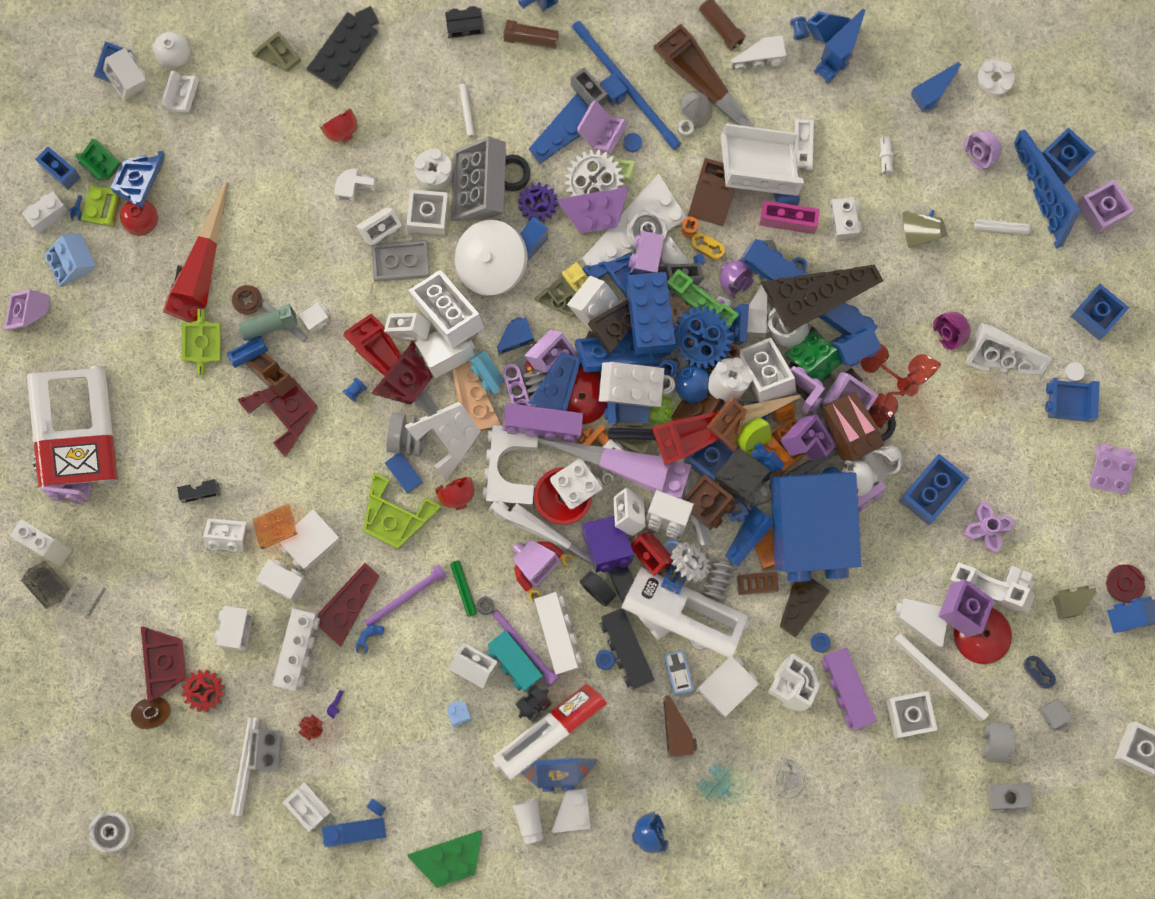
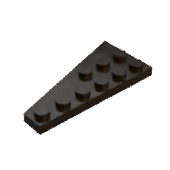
[761,264,884,333]

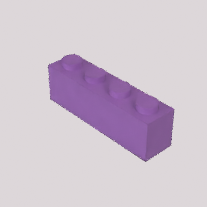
[502,403,583,442]
[821,647,877,731]

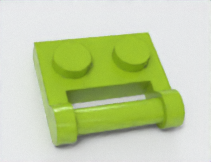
[81,185,122,227]

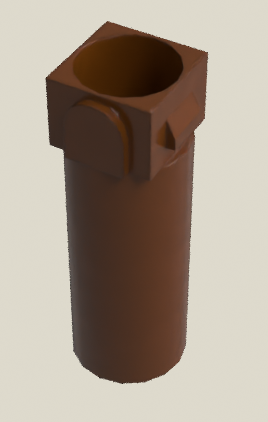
[699,0,746,51]
[504,20,559,49]

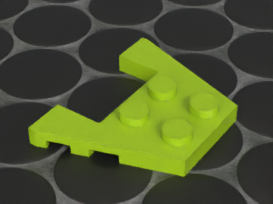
[363,472,441,549]

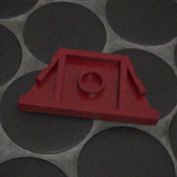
[372,341,433,405]
[141,626,187,703]

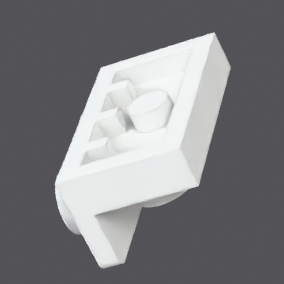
[203,518,247,552]

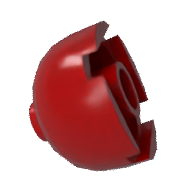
[319,108,358,143]
[120,200,159,236]
[435,477,475,511]

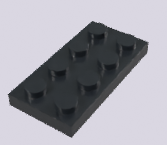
[306,12,378,90]

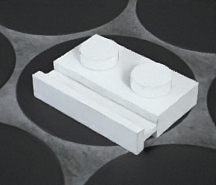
[282,782,331,832]

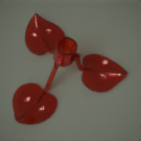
[861,344,941,428]

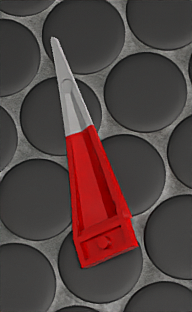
[343,314,440,416]

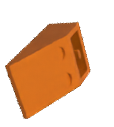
[763,417,806,477]

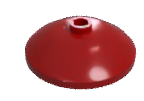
[566,367,608,424]
[534,467,592,525]
[953,608,1012,664]

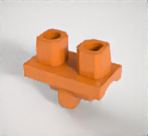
[578,424,610,446]

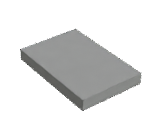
[371,240,430,282]

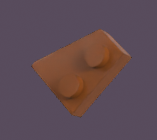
[707,397,747,452]

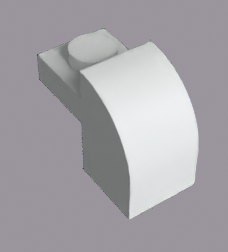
[334,169,376,202]

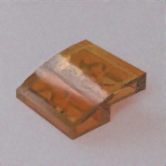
[253,503,297,549]

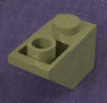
[1053,586,1096,619]

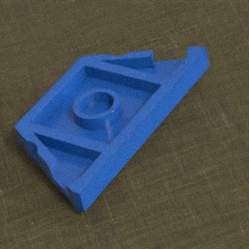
[111,151,165,207]

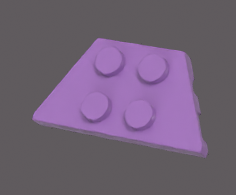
[557,187,629,233]

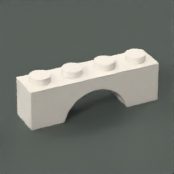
[950,562,1035,614]

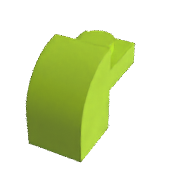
[736,417,772,465]

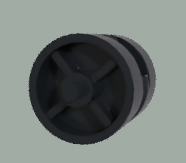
[515,685,552,723]

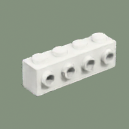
[534,592,583,675]
[272,607,320,691]

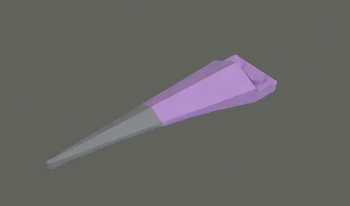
[538,438,692,499]

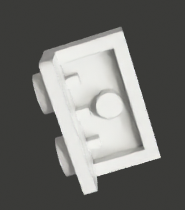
[161,71,199,113]

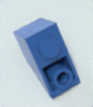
[806,11,851,43]

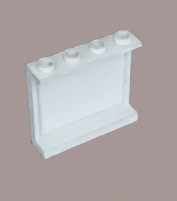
[721,124,804,196]

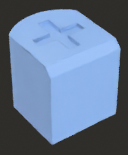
[447,701,472,727]

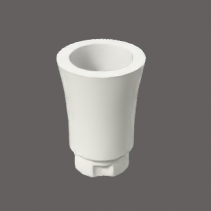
[511,799,543,844]

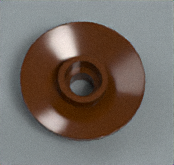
[131,697,171,729]

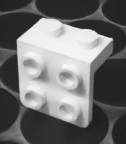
[550,458,603,509]

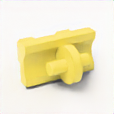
[561,262,588,293]

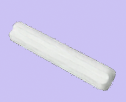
[974,219,1030,235]

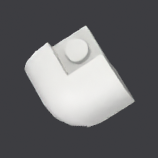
[768,654,820,711]

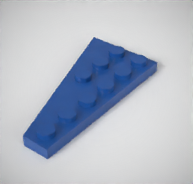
[1013,130,1081,249]

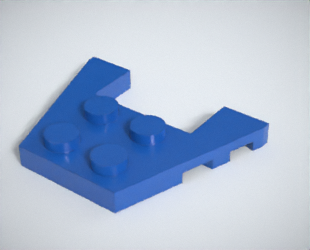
[582,254,635,299]

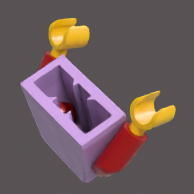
[512,540,573,601]

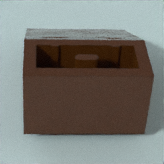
[688,158,735,226]

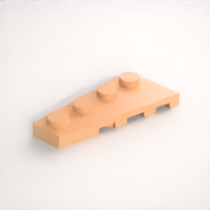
[452,361,501,431]

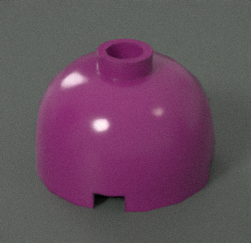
[933,311,971,350]

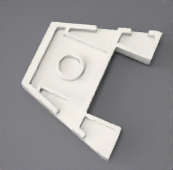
[405,402,481,480]

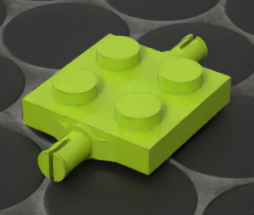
[182,309,221,374]

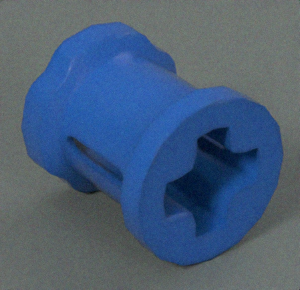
[790,16,810,40]
[814,59,838,84]
[342,377,368,403]

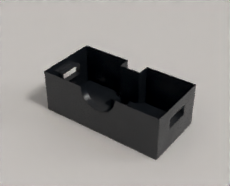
[177,479,220,503]

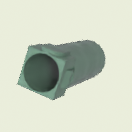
[239,304,297,341]

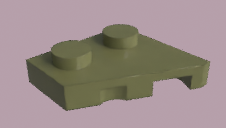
[252,31,302,72]
[611,422,660,454]

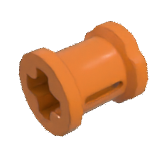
[681,217,699,238]

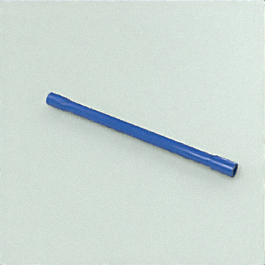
[572,20,682,151]

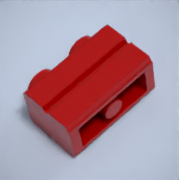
[631,531,674,576]

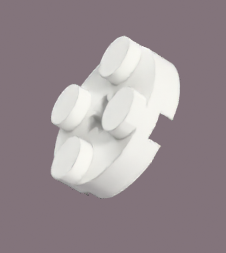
[977,60,1015,96]

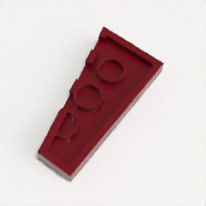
[317,563,380,647]

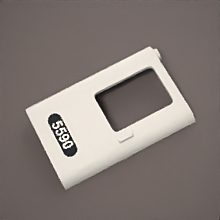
[621,566,750,658]

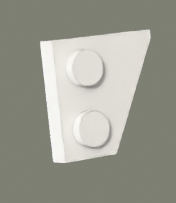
[552,788,591,833]

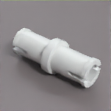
[879,137,894,175]

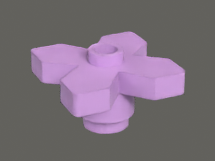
[963,502,1015,554]

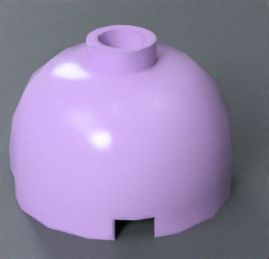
[964,131,1002,169]

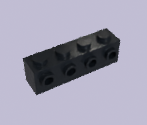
[599,608,655,691]

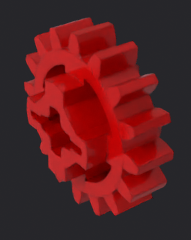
[181,669,226,713]

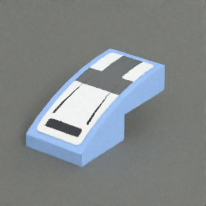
[664,650,694,696]

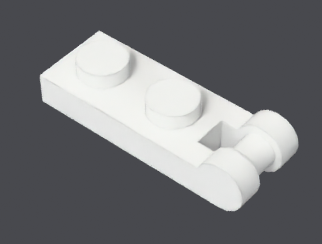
[794,119,814,171]

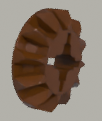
[232,285,263,315]

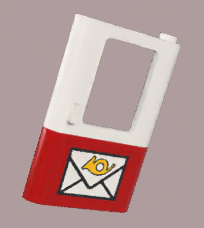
[27,366,118,489]
[492,683,608,780]

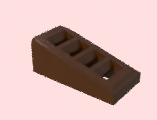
[737,571,779,595]

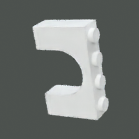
[483,425,539,507]

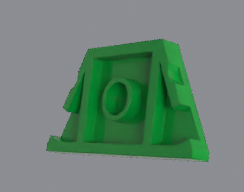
[407,830,482,888]

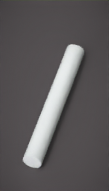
[459,83,475,137]

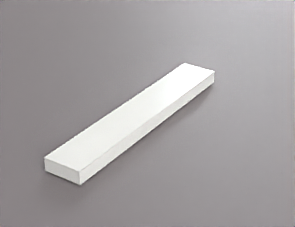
[892,634,988,721]

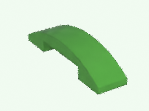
[667,269,739,325]

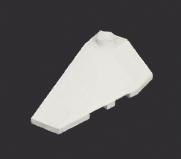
[965,323,1052,375]

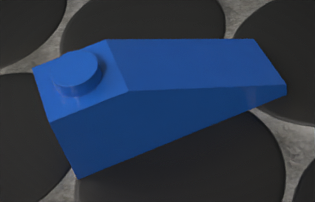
[910,62,961,112]
[322,817,386,847]

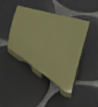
[902,211,948,248]
[534,276,576,317]

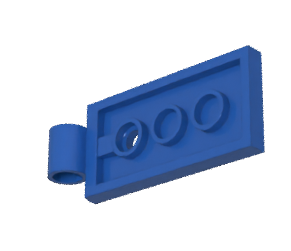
[574,335,671,372]

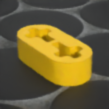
[691,233,725,260]

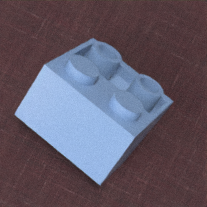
[45,233,96,287]

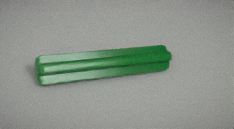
[450,560,477,617]

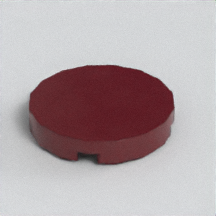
[1106,564,1145,603]

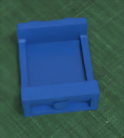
[1045,378,1100,422]

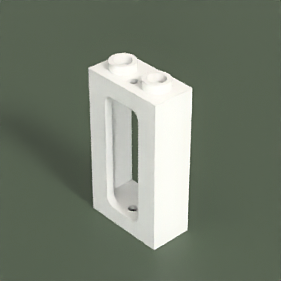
[10,519,72,566]

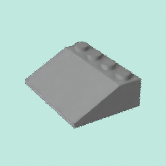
[451,136,506,221]

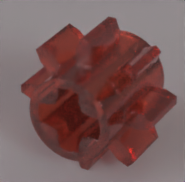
[298,714,323,741]

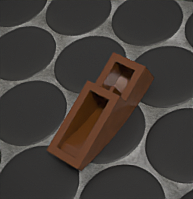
[245,353,296,397]

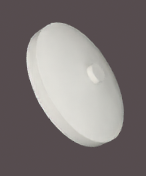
[455,220,527,296]

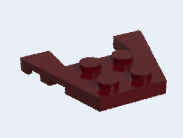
[238,378,318,457]

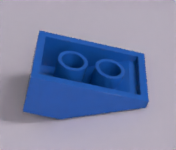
[821,9,866,72]

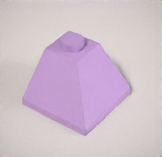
[4,289,50,330]

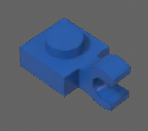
[751,443,784,475]

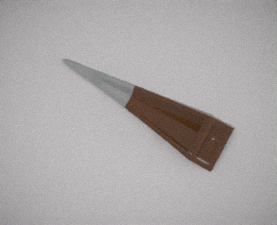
[653,24,754,127]

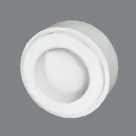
[1064,362,1085,382]

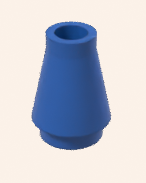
[659,358,680,377]

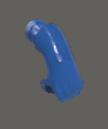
[355,624,384,654]

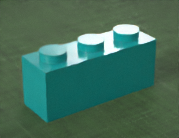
[487,630,543,692]

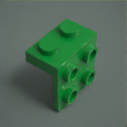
[786,332,841,381]

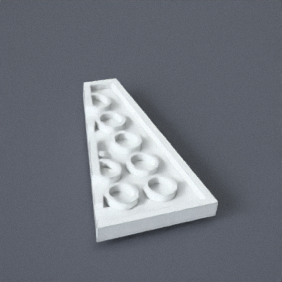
[582,174,687,266]

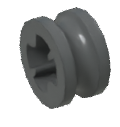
[477,596,495,615]

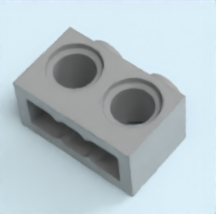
[248,729,282,771]

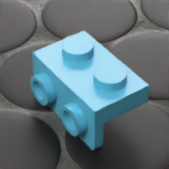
[469,350,504,394]

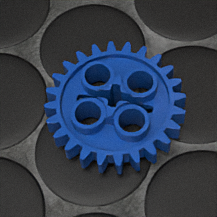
[674,305,734,368]

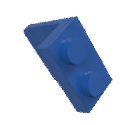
[605,402,649,424]

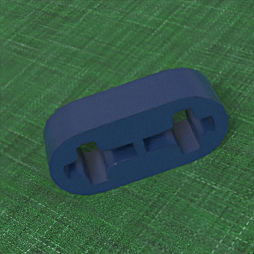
[1023,656,1056,689]

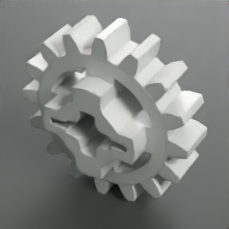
[670,542,711,583]

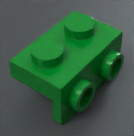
[75,139,122,181]

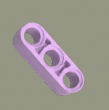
[503,364,531,406]

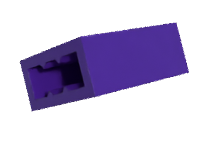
[581,516,634,573]

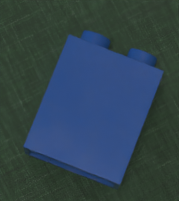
[770,472,862,582]

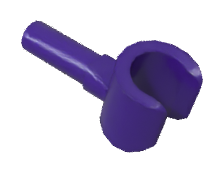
[327,690,344,719]

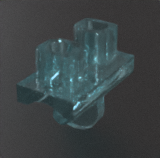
[697,764,732,802]

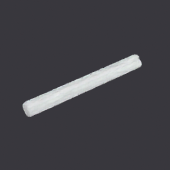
[231,717,260,817]

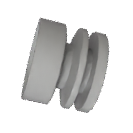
[387,412,427,457]

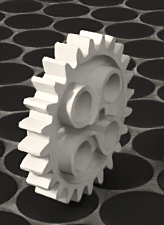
[565,150,625,197]

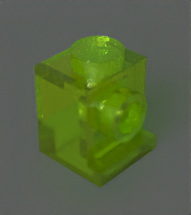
[650,396,674,425]

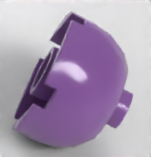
[719,260,757,298]

